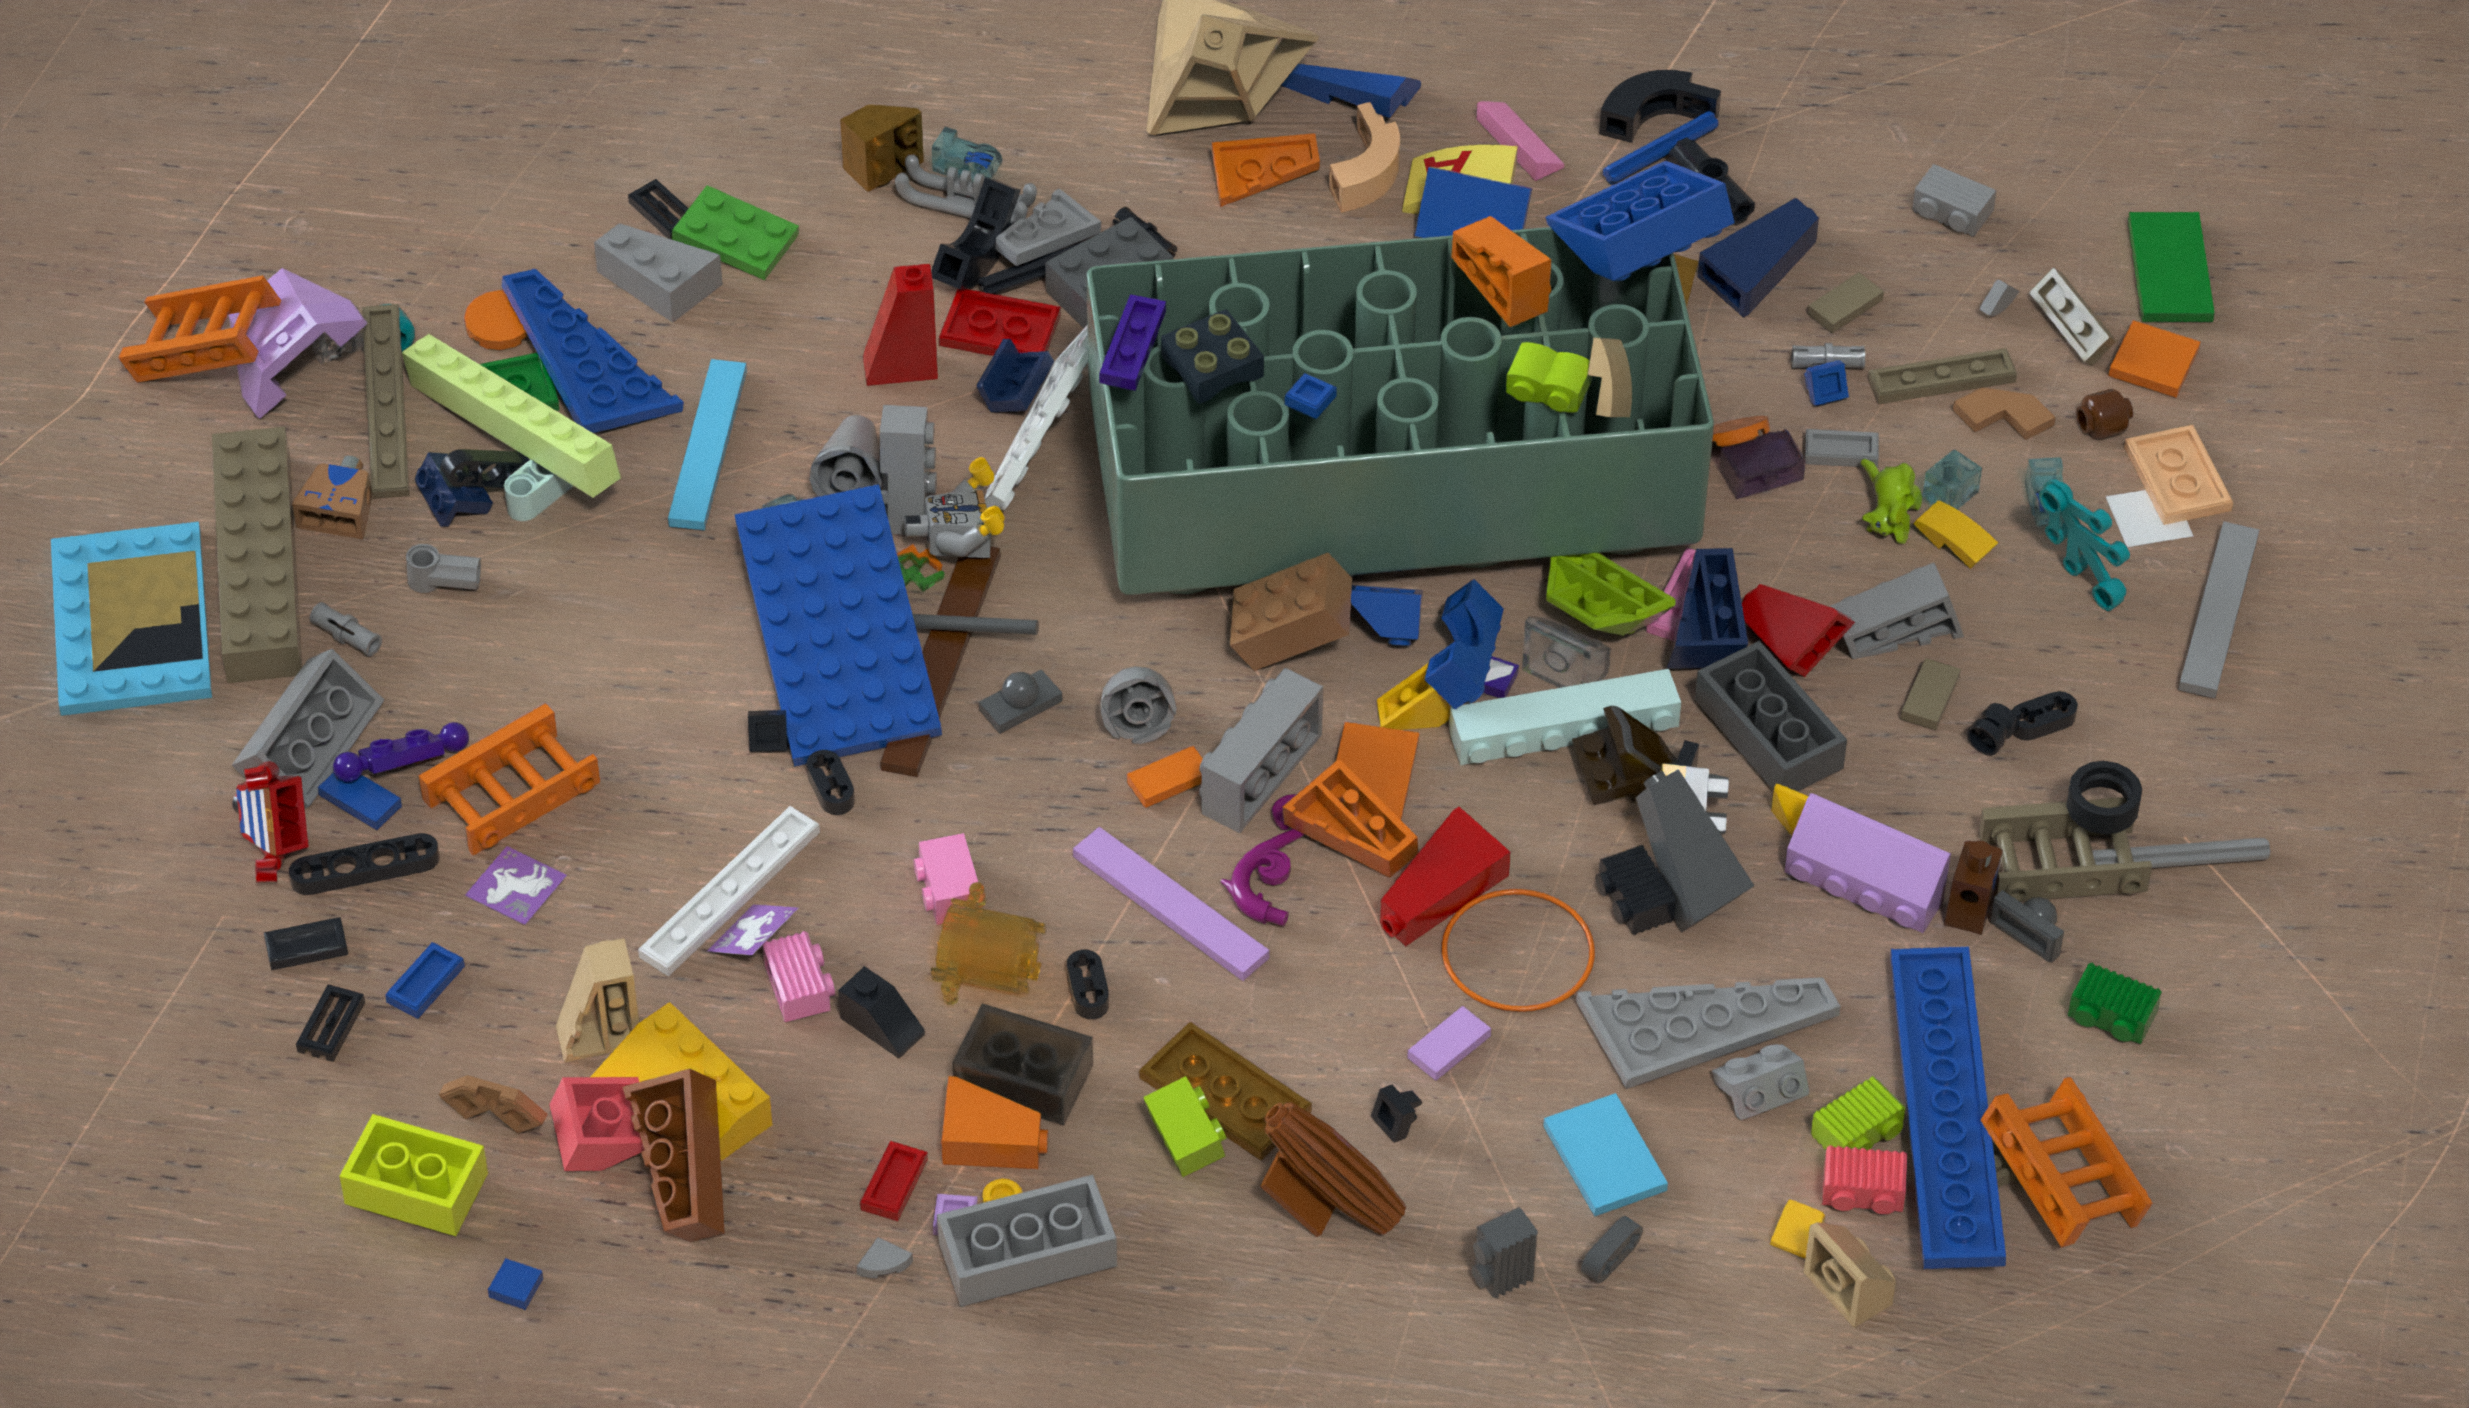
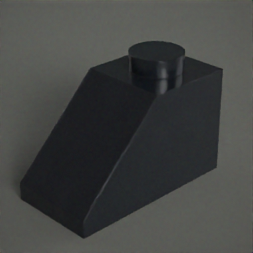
[838,966,925,1058]

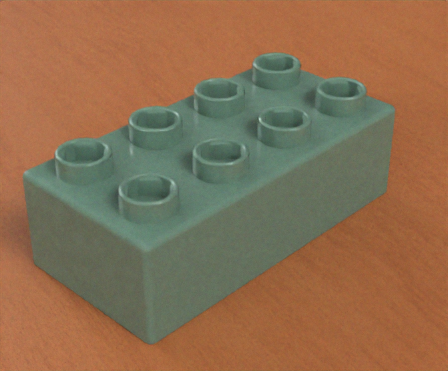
[1087,227,1714,595]

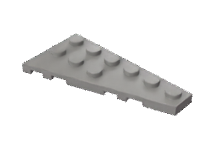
[1576,977,1841,1089]

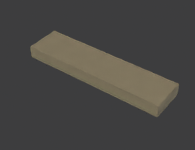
[1868,348,2017,404]

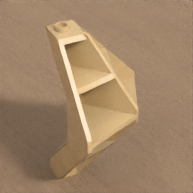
[1147,0,1319,136]

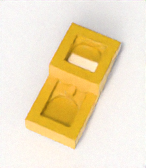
[1913,500,1998,569]

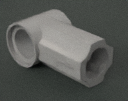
[406,544,481,593]

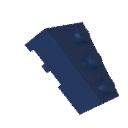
[1666,548,1748,669]

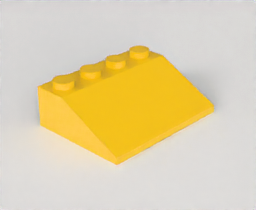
[591,1002,773,1161]

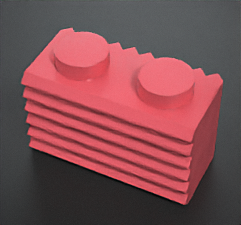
[1822,1145,1907,1214]

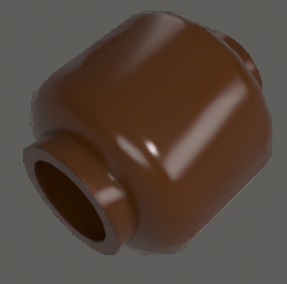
[2076,389,2133,440]

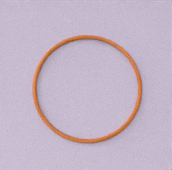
[1442,889,1595,1012]

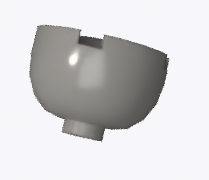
[1100,666,1177,744]

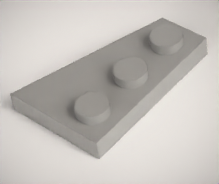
[995,188,1101,266]

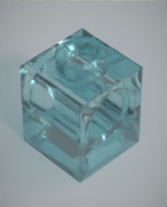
[1923,449,1982,510]

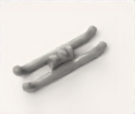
[895,154,1037,223]

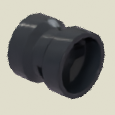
[1966,703,2019,756]

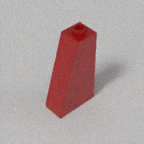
[863,264,938,386]
[1380,806,1511,947]

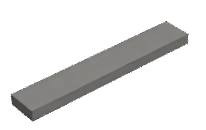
[2178,521,2260,698]

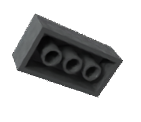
[1695,641,1847,791]

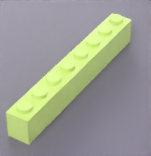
[401,334,621,498]

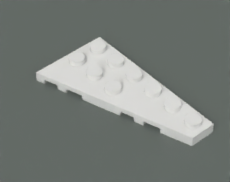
[984,326,1088,511]

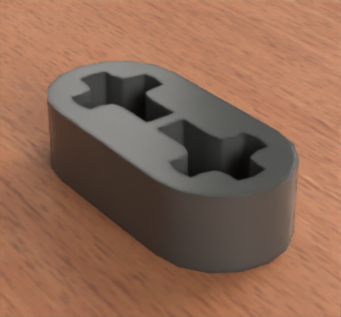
[1581,1216,1643,1283]

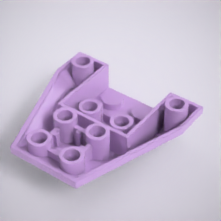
[229,268,368,419]

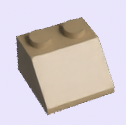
[1803,1222,1896,1328]

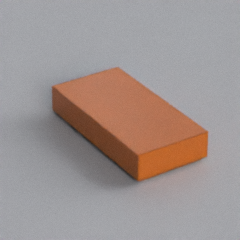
[1127,746,1203,808]

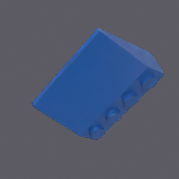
[1545,161,1734,281]

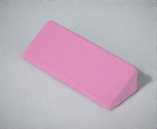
[1476,101,1564,181]

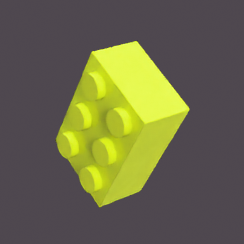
[339,1114,488,1236]

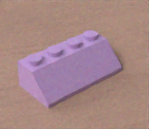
[1785,793,1951,933]

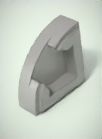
[1980,279,2020,316]
[857,1237,913,1278]

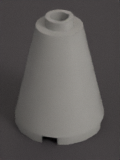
[809,415,883,497]

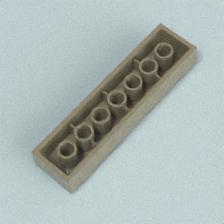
[212,427,302,683]

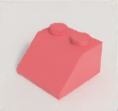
[549,1077,644,1171]

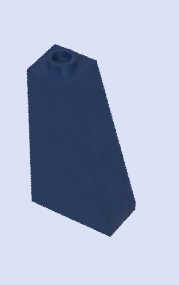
[1697,198,1819,318]

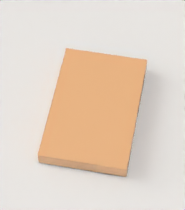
[2124,425,2233,525]

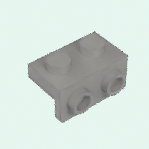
[1712,1044,1809,1120]

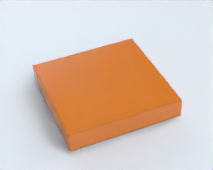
[2108,320,2201,398]

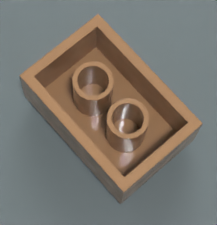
[1230,553,1352,671]

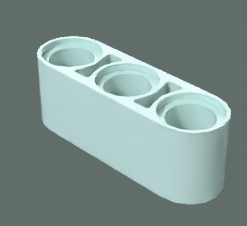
[504,459,573,521]

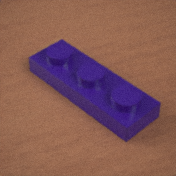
[1099,294,1166,391]

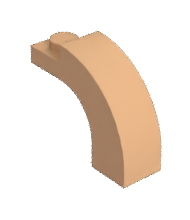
[1329,102,1400,213]

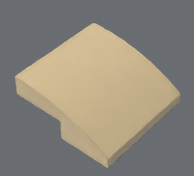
[1588,338,1632,418]

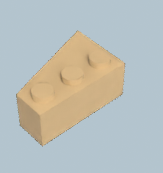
[556,938,639,1063]

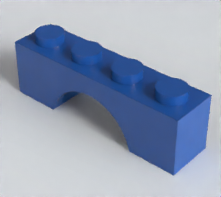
[1424,579,1504,709]

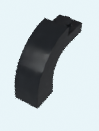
[1599,70,1721,143]
[931,177,1021,289]

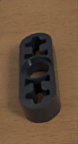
[440,449,530,488]

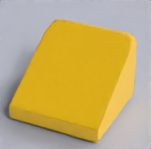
[1770,1199,1825,1259]

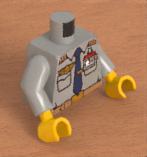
[904,457,1005,558]

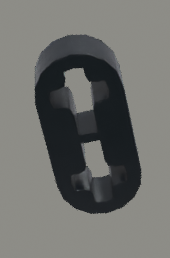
[2011,691,2078,741]
[807,750,855,815]
[1067,949,1109,1019]

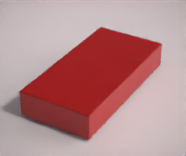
[860,1141,928,1221]

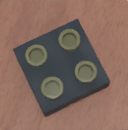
[1161,309,1264,404]

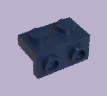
[977,339,1054,413]
[415,452,493,527]

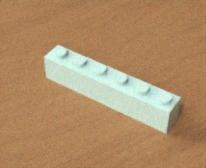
[1449,669,1681,765]

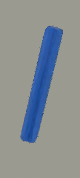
[1603,111,1719,184]

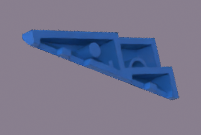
[1281,64,1421,118]

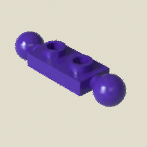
[333,722,469,782]

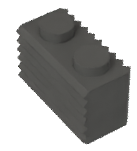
[1472,1207,1538,1299]

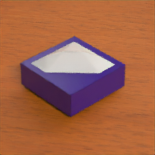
[1483,656,1519,698]

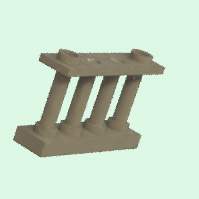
[1979,797,2152,902]

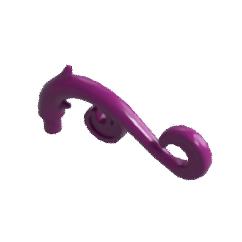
[1221,794,1305,926]

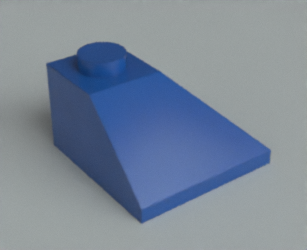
[1351,585,1423,645]

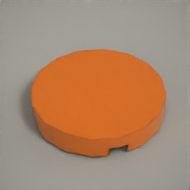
[464,290,529,350]
[1712,416,1771,447]

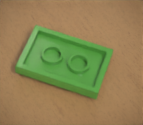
[672,185,799,280]

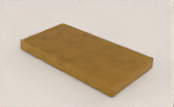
[1139,1021,1312,1161]

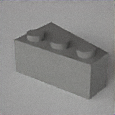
[880,405,937,535]

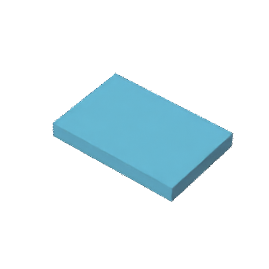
[1543,1093,1668,1217]

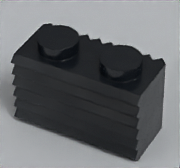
[1595,845,1676,935]

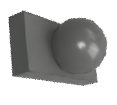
[979,669,1063,734]
[1990,890,2064,963]

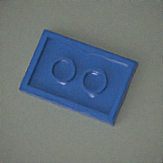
[1415,166,1533,238]

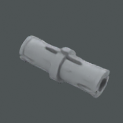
[1791,343,1865,369]
[309,602,382,656]

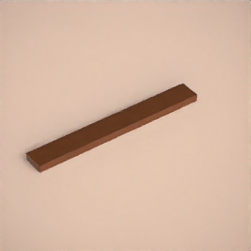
[880,546,1001,777]

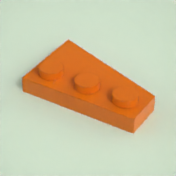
[1212,133,1320,207]

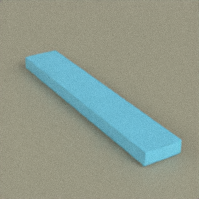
[668,359,747,530]

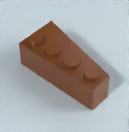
[622,1068,725,1242]

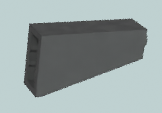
[1635,769,1754,933]

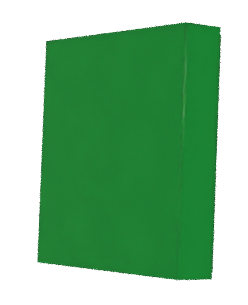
[480,353,560,411]

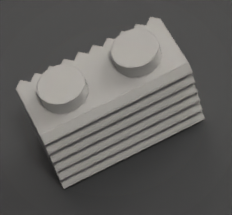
[1912,164,1997,237]

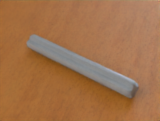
[2092,838,2270,868]

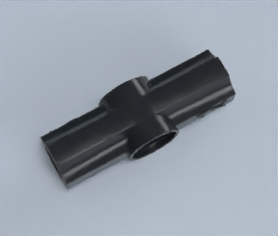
[1669,137,1755,225]

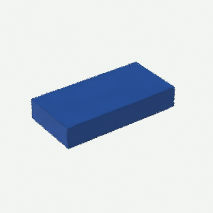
[318,772,402,830]
[385,942,465,1019]

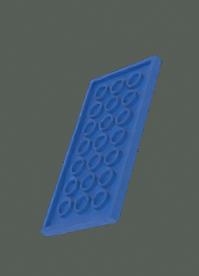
[734,484,942,767]

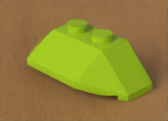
[1546,553,1676,636]

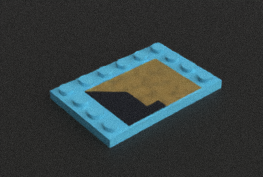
[51,522,212,716]

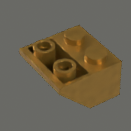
[840,104,924,192]

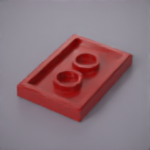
[939,289,1061,356]

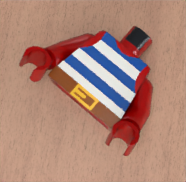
[232,761,309,883]

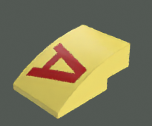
[1402,145,1518,214]

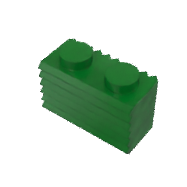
[2068,962,2162,1044]

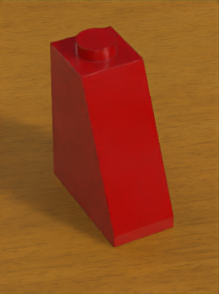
[1742,584,1855,677]

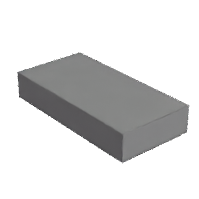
[1805,429,1879,468]

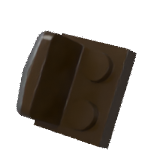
[1572,705,1677,805]

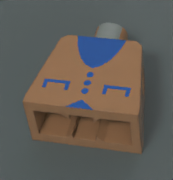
[292,456,372,540]

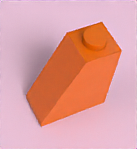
[941,1076,1049,1169]

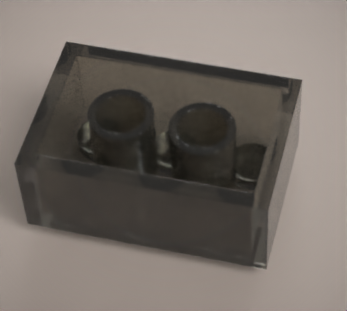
[952,1003,1093,1125]

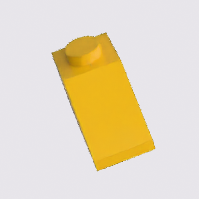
[1377,663,1466,730]

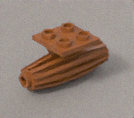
[1260,1102,1406,1237]

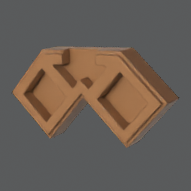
[1953,387,2055,440]
[438,1075,548,1134]

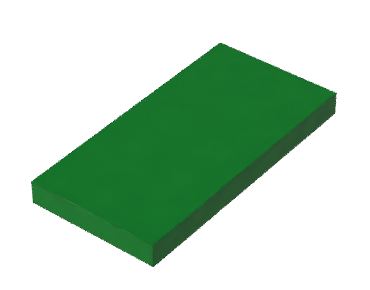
[2128,212,2215,322]

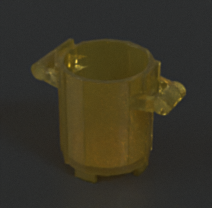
[931,882,1046,1005]

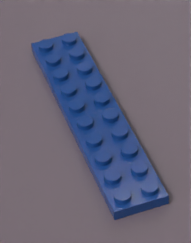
[1890,946,2006,1269]

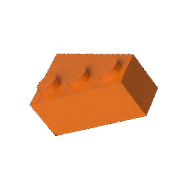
[1452,216,1551,327]
[1282,758,1418,878]

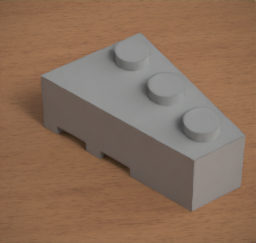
[594,223,723,323]
[1830,563,1964,659]

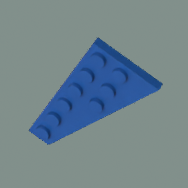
[501,269,684,433]

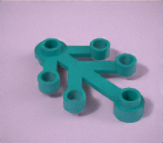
[2039,479,2130,611]

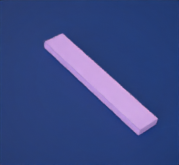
[1073,827,1269,981]

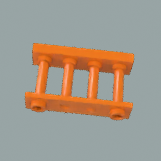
[118,275,281,383]
[419,703,600,856]
[1980,1077,2153,1248]

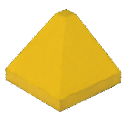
[1771,783,1809,836]

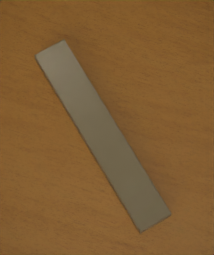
[362,304,410,499]

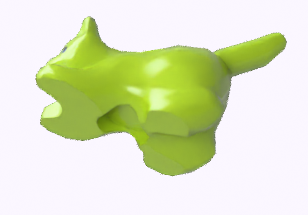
[1861,459,1922,544]

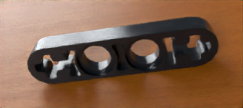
[289,833,440,895]

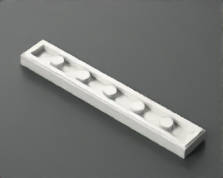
[638,806,820,977]

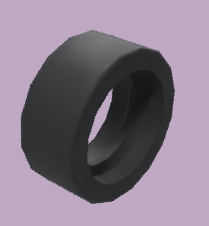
[2066,761,2143,834]

